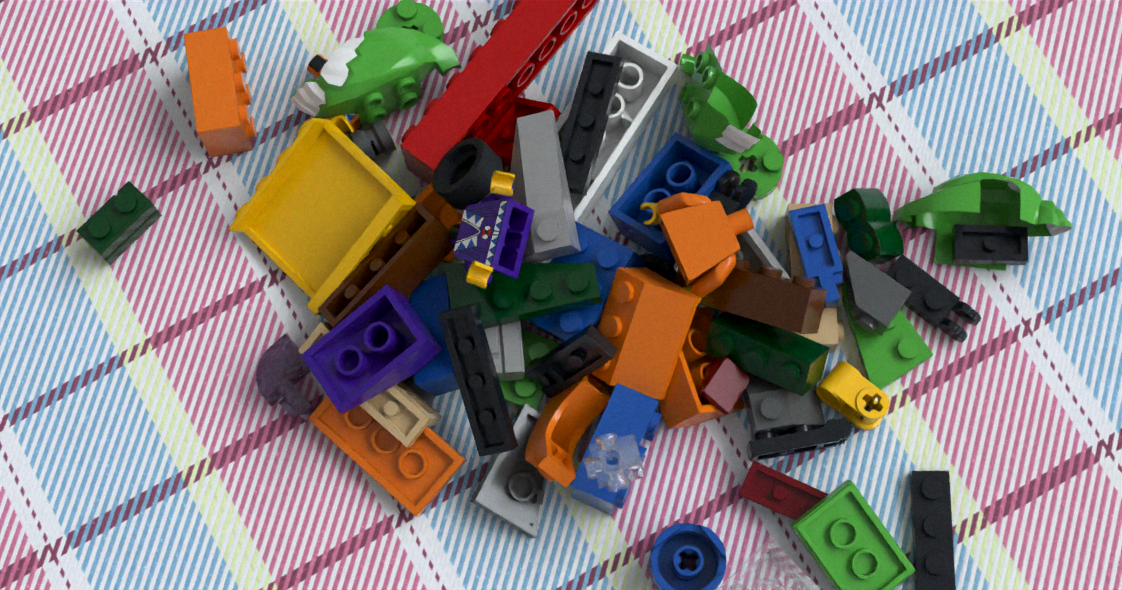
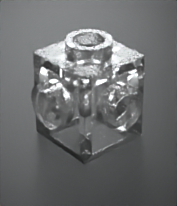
[583,433,644,492]

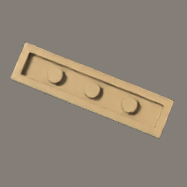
[298,322,442,447]

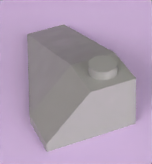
[510,109,581,263]

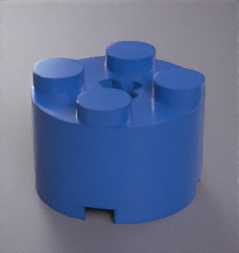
[649,523,727,590]

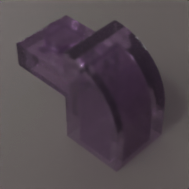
[256,334,315,422]

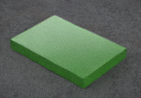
[789,479,916,590]

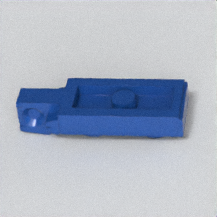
[788,204,843,308]

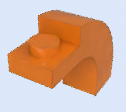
[525,374,610,488]

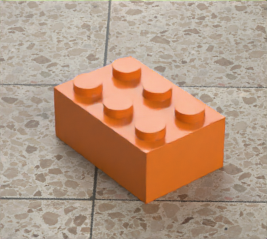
[184,27,257,158]

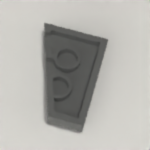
[470,404,545,538]

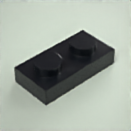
[952,224,1028,265]

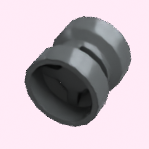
[349,119,397,161]

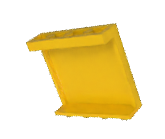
[228,118,416,315]

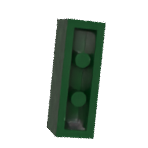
[704,311,829,396]

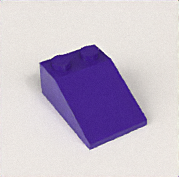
[300,284,443,414]

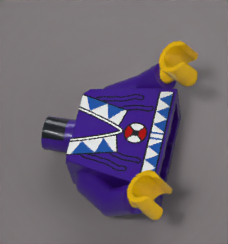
[449,170,535,289]

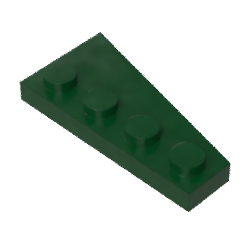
[444,263,602,329]

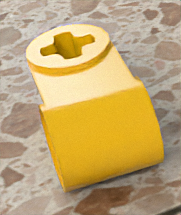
[816,361,889,431]

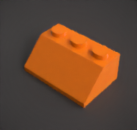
[591,267,700,400]
[657,307,745,429]

